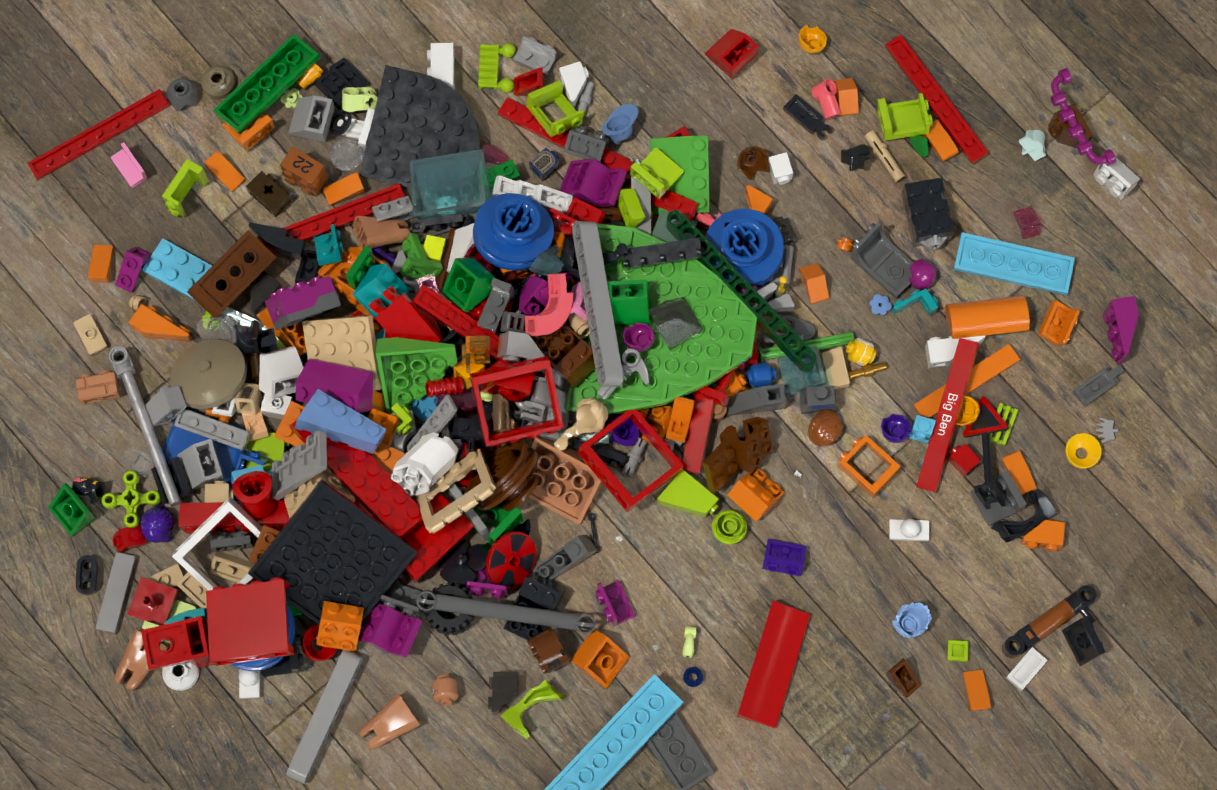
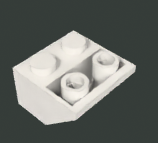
[1093,157,1140,200]
[259,346,303,399]

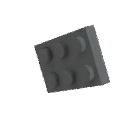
[851,221,914,299]

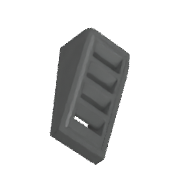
[500,311,539,338]

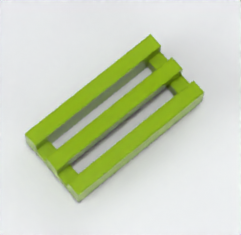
[990,403,1018,446]

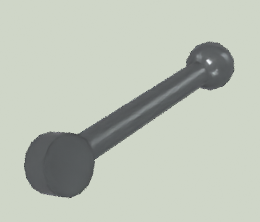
[418,225,453,243]

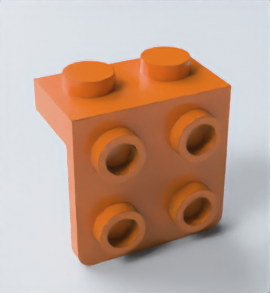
[316,601,364,651]

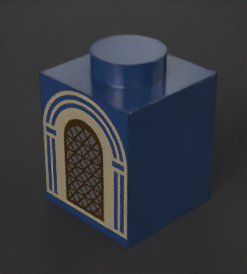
[529,148,559,182]

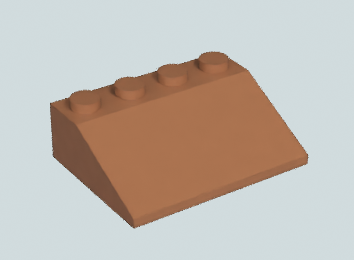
[528,437,603,525]

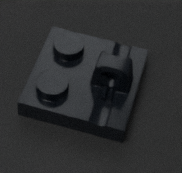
[1062,616,1105,666]

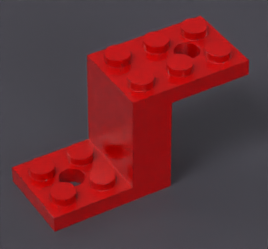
[141,616,214,671]

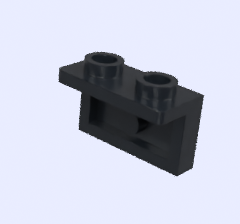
[151,457,192,504]

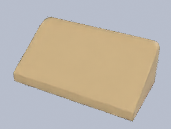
[822,347,850,389]
[210,552,255,582]

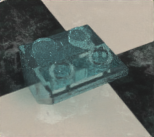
[777,346,826,397]

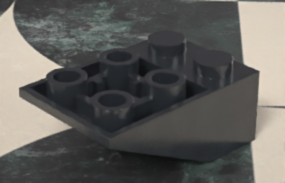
[503,571,567,640]

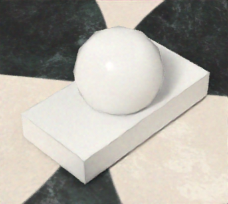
[889,519,929,541]
[238,669,260,699]

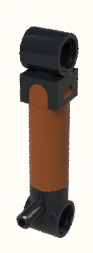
[1002,585,1097,658]

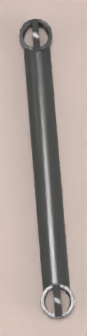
[417,590,596,634]

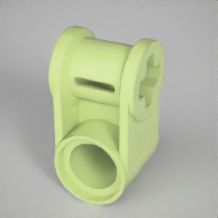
[342,87,378,112]

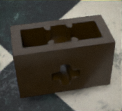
[246,171,291,217]

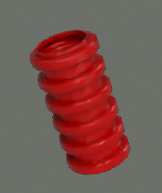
[425,376,464,398]

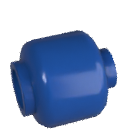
[747,362,776,388]

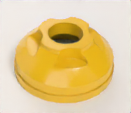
[1065,433,1101,469]

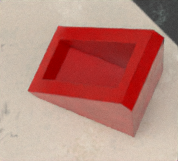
[514,67,543,96]

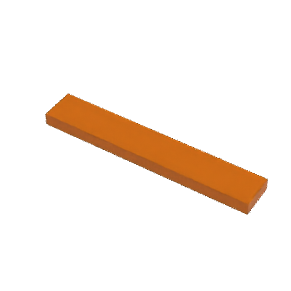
[913,344,1020,418]

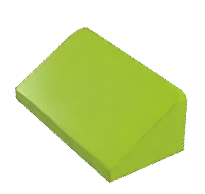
[617,188,645,228]

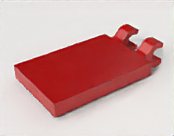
[369,286,443,342]

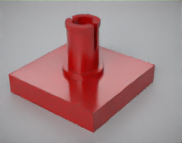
[127,577,179,626]

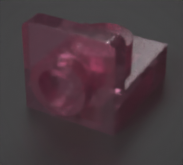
[1013,206,1041,239]

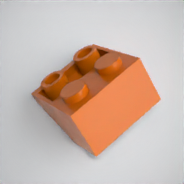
[727,467,785,521]

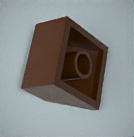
[1048,103,1093,148]

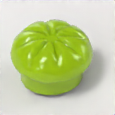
[712,510,747,544]

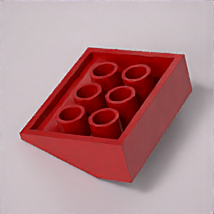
[402,493,474,583]

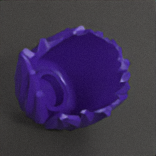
[140,504,176,543]

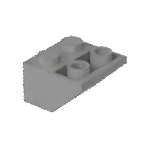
[288,95,335,142]
[497,331,544,363]
[177,439,226,491]

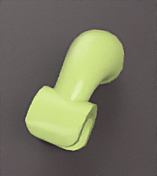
[682,626,696,658]

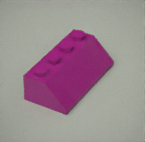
[296,358,374,413]

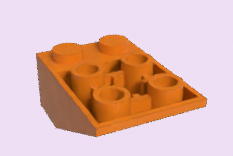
[256,307,316,356]

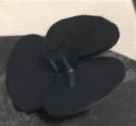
[438,540,488,585]

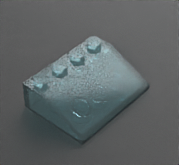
[410,149,492,220]

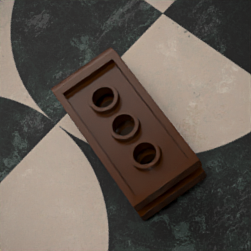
[187,230,276,319]

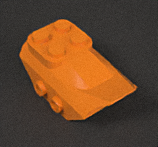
[317,247,396,320]

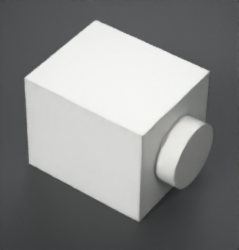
[768,152,793,185]

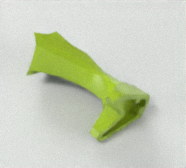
[500,679,566,740]

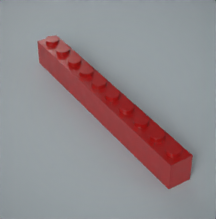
[178,498,375,534]

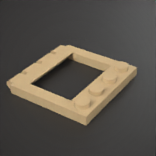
[415,449,496,533]

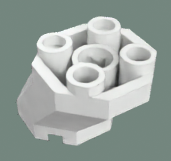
[391,432,459,496]

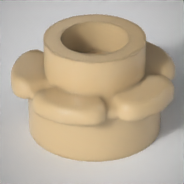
[129,294,147,312]

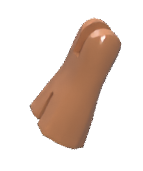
[353,216,411,248]
[114,629,169,691]
[358,693,421,750]

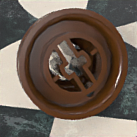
[466,438,538,511]

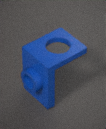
[235,450,270,471]

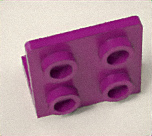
[466,569,509,599]
[595,580,635,627]

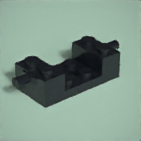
[452,356,494,453]

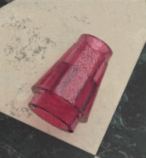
[480,144,508,165]

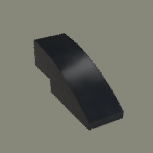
[249,222,306,261]

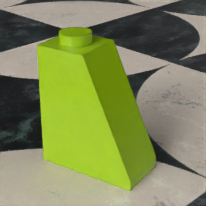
[657,469,719,518]

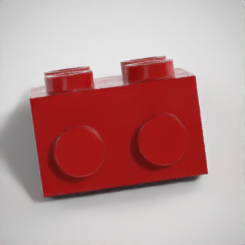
[549,197,606,227]

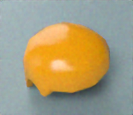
[798,25,827,53]
[956,395,980,426]

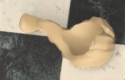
[554,397,608,451]

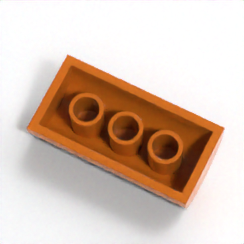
[945,296,1030,339]

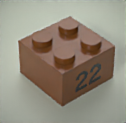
[280,146,329,196]

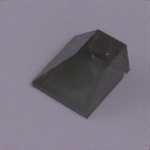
[648,297,703,350]

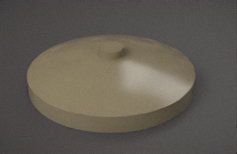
[170,339,247,409]

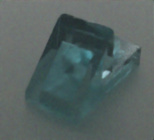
[529,245,564,276]

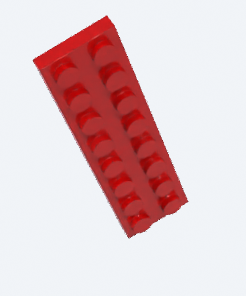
[290,420,423,538]

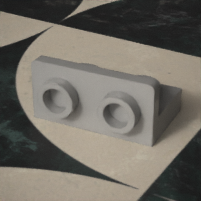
[513,36,557,77]

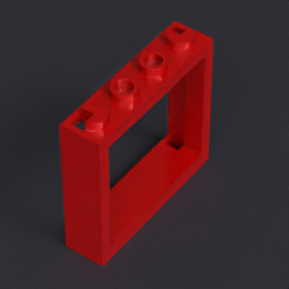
[469,356,564,447]
[577,409,684,512]

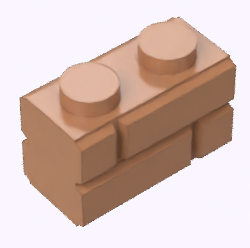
[76,370,121,405]

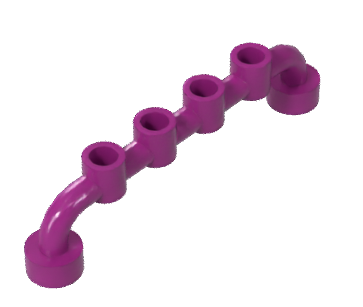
[1050,68,1116,166]

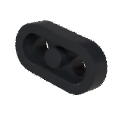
[76,555,98,596]

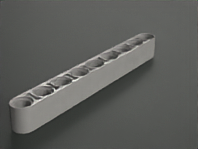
[572,221,623,386]

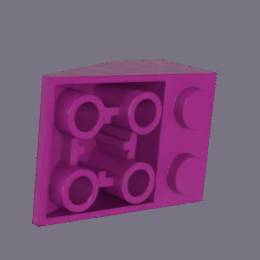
[1103,296,1139,366]

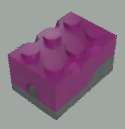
[265,275,341,330]

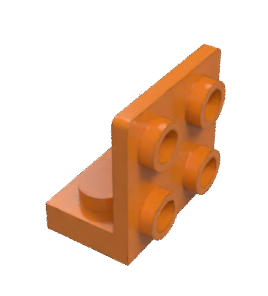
[222,114,275,152]

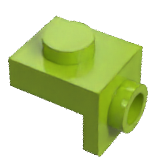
[391,403,414,437]

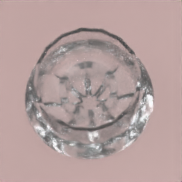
[330,138,364,171]

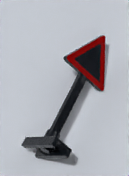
[963,396,1009,509]

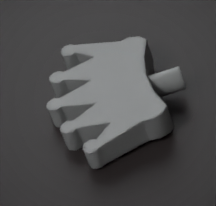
[1096,418,1118,444]

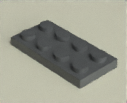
[646,712,714,790]

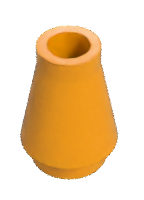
[296,64,323,90]

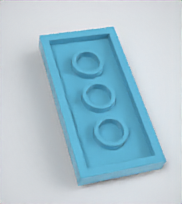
[142,238,225,302]

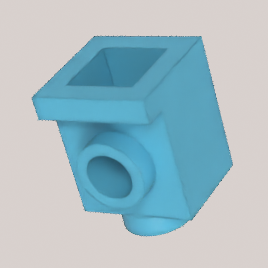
[909,415,936,444]

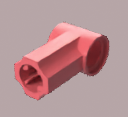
[812,79,841,120]

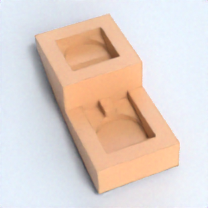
[241,406,268,441]

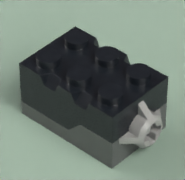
[901,177,954,249]

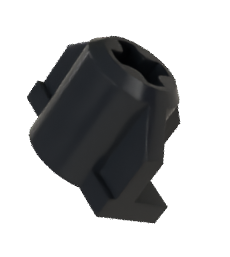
[841,144,870,171]

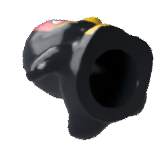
[72,477,105,504]

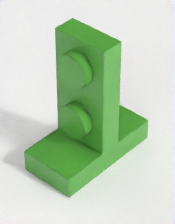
[399,233,443,282]

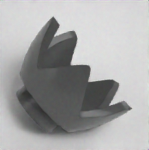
[166,78,198,111]

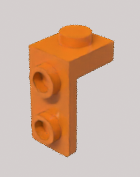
[666,397,694,443]

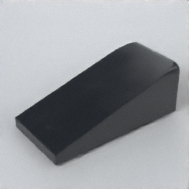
[295,249,320,284]

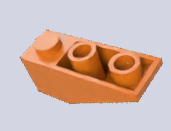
[128,304,192,342]

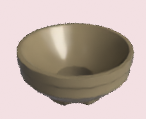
[201,65,236,99]

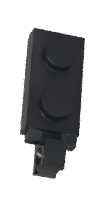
[411,214,466,233]

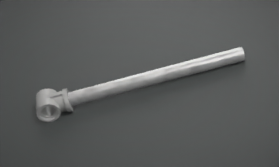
[109,346,182,507]

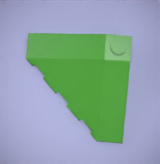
[376,337,458,414]

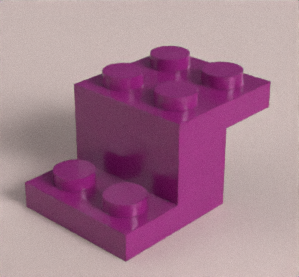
[559,159,627,207]
[358,604,422,658]

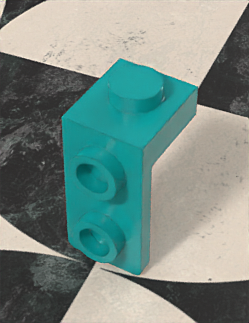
[892,288,939,316]

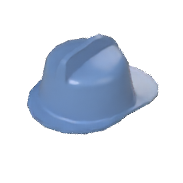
[602,104,638,144]

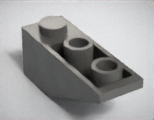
[726,384,786,416]
[533,534,597,580]

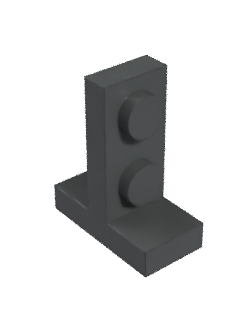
[477,278,516,333]

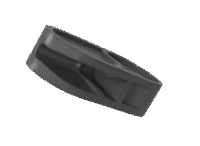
[779,315,815,341]

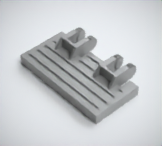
[520,367,570,441]
[272,430,327,500]

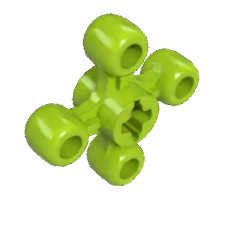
[101,470,161,528]

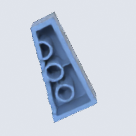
[295,389,386,454]

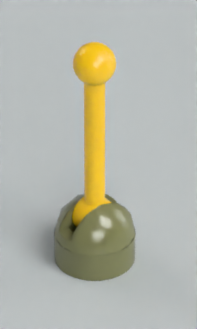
[773,276,788,298]

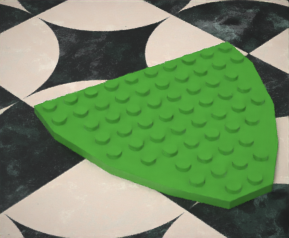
[565,223,757,416]

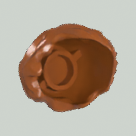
[808,410,843,446]

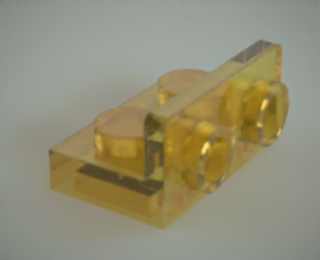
[462,336,490,373]

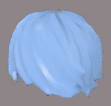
[892,602,932,639]

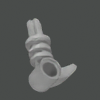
[597,349,649,400]

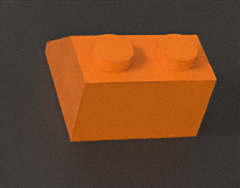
[570,629,629,689]

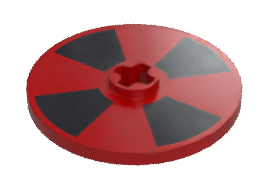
[486,531,536,589]

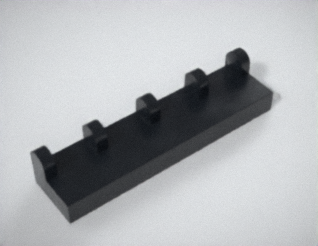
[623,238,703,269]

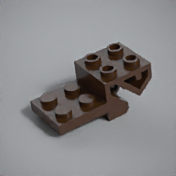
[702,417,773,493]

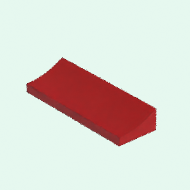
[737,600,810,729]

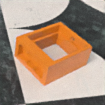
[838,435,901,498]

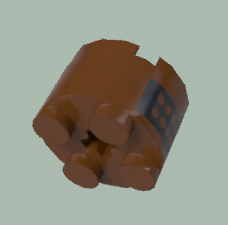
[527,627,569,674]

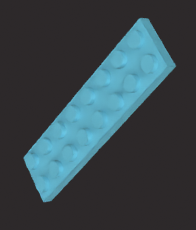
[544,674,684,790]

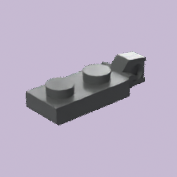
[1073,364,1124,407]

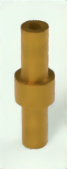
[848,362,887,379]

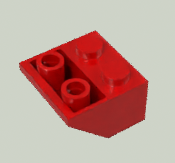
[705,29,759,79]

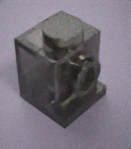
[773,216,797,245]

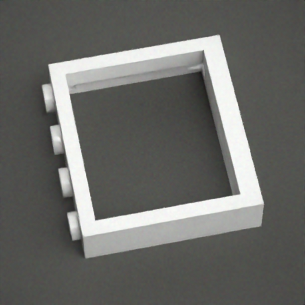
[172,497,263,591]

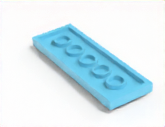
[953,232,1075,296]

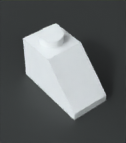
[559,61,589,107]

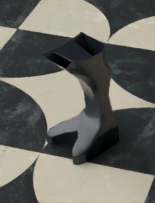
[233,320,279,356]
[991,488,1058,543]

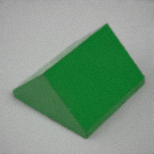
[48,483,96,537]

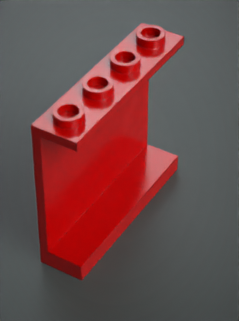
[206,577,294,666]

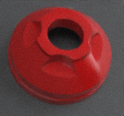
[301,625,337,661]

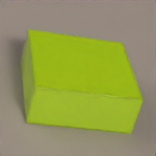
[947,640,968,662]

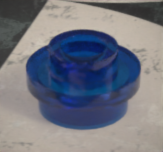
[683,667,703,687]

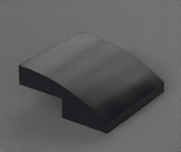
[314,58,369,110]

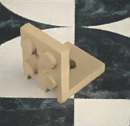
[283,468,356,518]

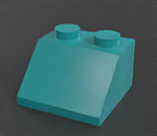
[352,263,410,318]

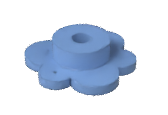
[869,294,892,315]

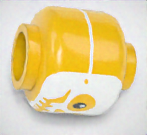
[846,338,876,366]

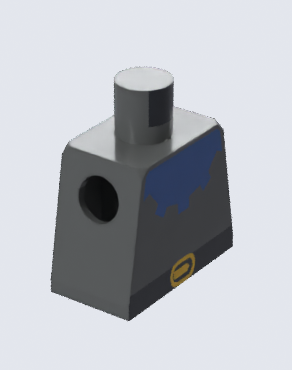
[799,385,838,414]

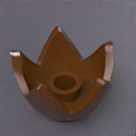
[737,146,770,180]

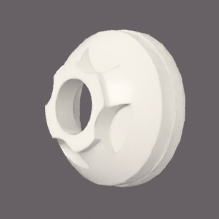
[162,661,199,691]

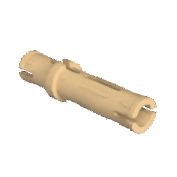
[864,130,906,183]

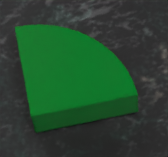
[910,135,929,157]

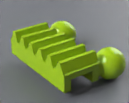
[478,43,516,93]

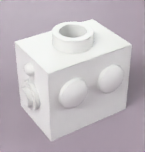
[261,394,294,419]

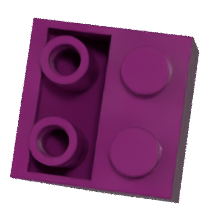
[519,275,549,316]

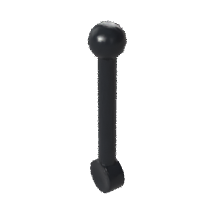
[588,513,600,553]

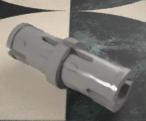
[621,438,647,478]

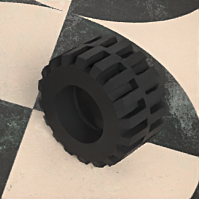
[425,582,475,636]

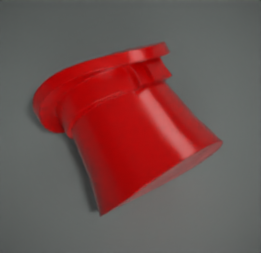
[233,471,278,518]

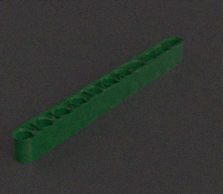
[666,210,817,372]

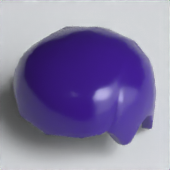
[881,414,911,443]

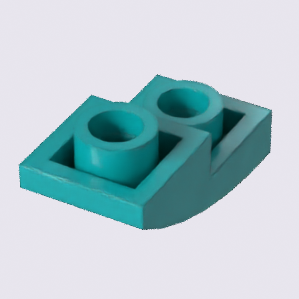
[165,608,207,624]

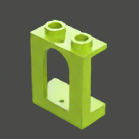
[526,80,585,137]

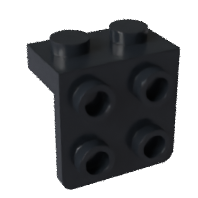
[261,630,304,677]

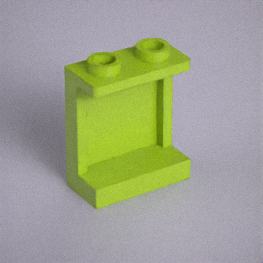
[877,93,933,141]
[162,159,209,218]

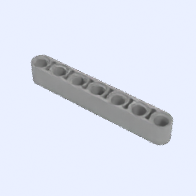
[286,650,363,784]

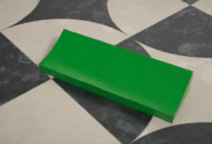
[213,34,321,135]

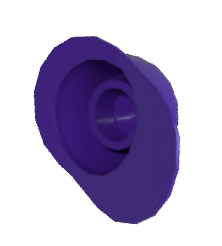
[608,413,639,446]

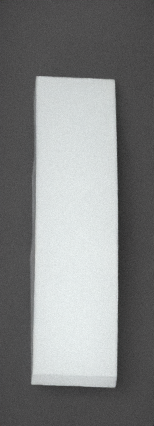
[492,175,573,214]

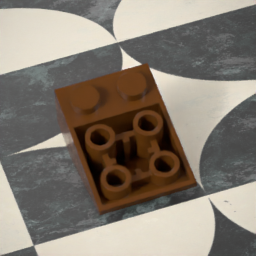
[533,323,595,388]

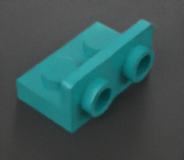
[314,224,344,266]

